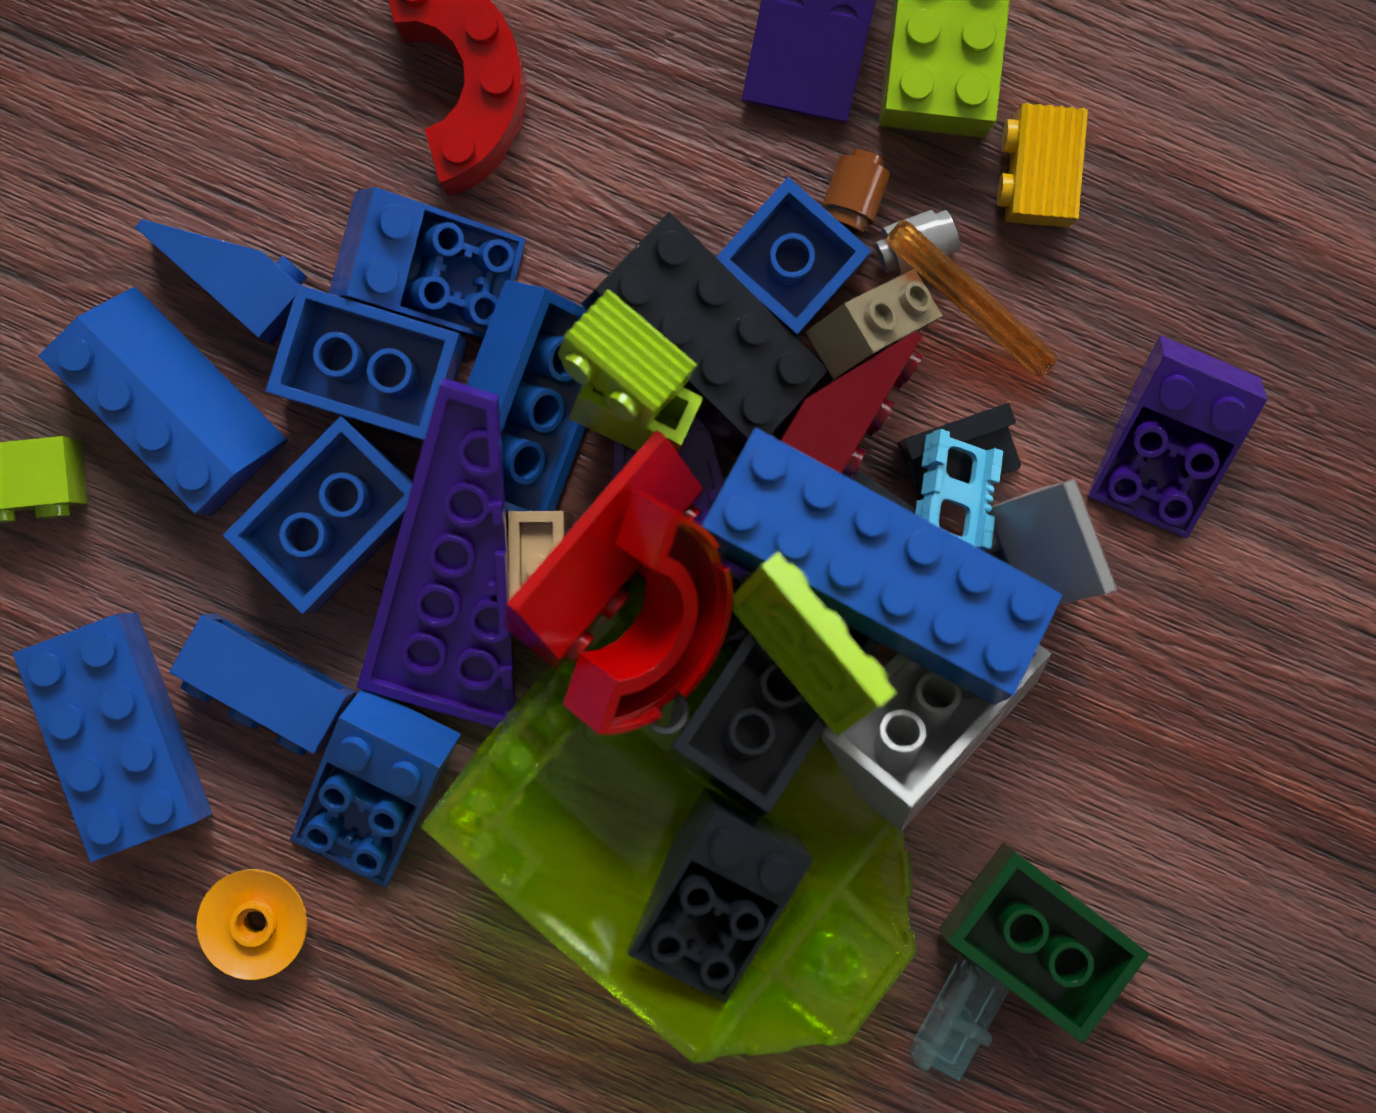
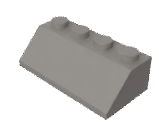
[821,644,1051,832]

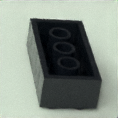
[581,211,828,458]

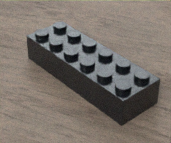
[666,470,950,818]

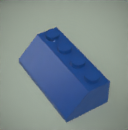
[466,280,588,514]
[38,286,289,516]

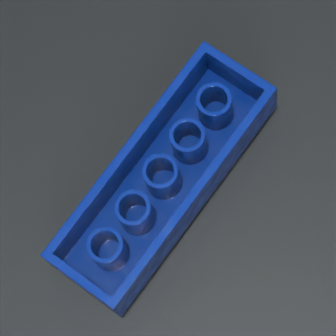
[702,427,1063,705]

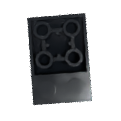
[627,786,814,1003]

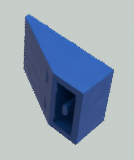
[329,187,526,339]
[290,689,461,888]

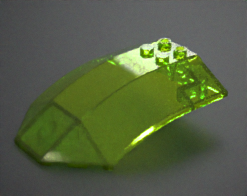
[421,575,916,1063]

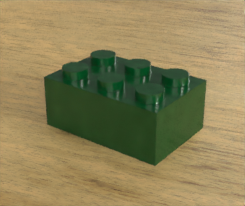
[938,842,1150,1044]

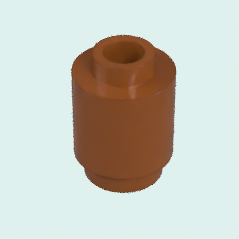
[822,149,890,236]

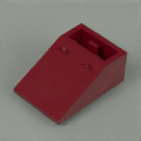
[780,331,923,478]

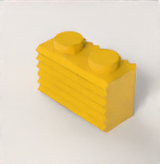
[997,103,1088,228]

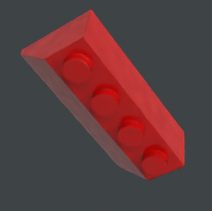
[504,430,703,670]

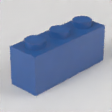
[169,613,357,756]

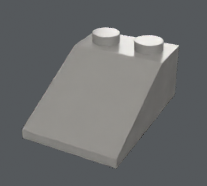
[985,479,1117,605]

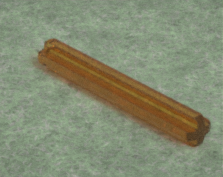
[886,220,1058,377]

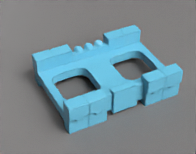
[915,429,1003,551]

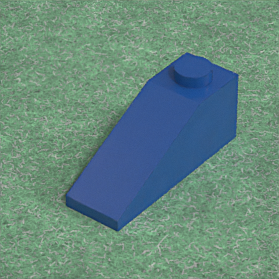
[135,219,308,344]

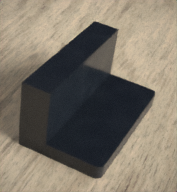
[898,402,1021,500]

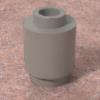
[875,210,961,277]

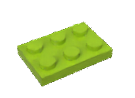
[732,552,896,737]

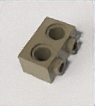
[806,269,943,379]

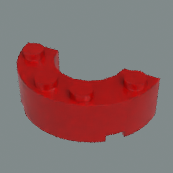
[388,0,527,197]
[563,490,733,734]

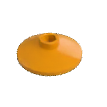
[196,869,307,980]

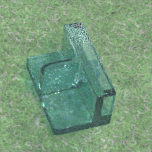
[909,955,1010,1081]

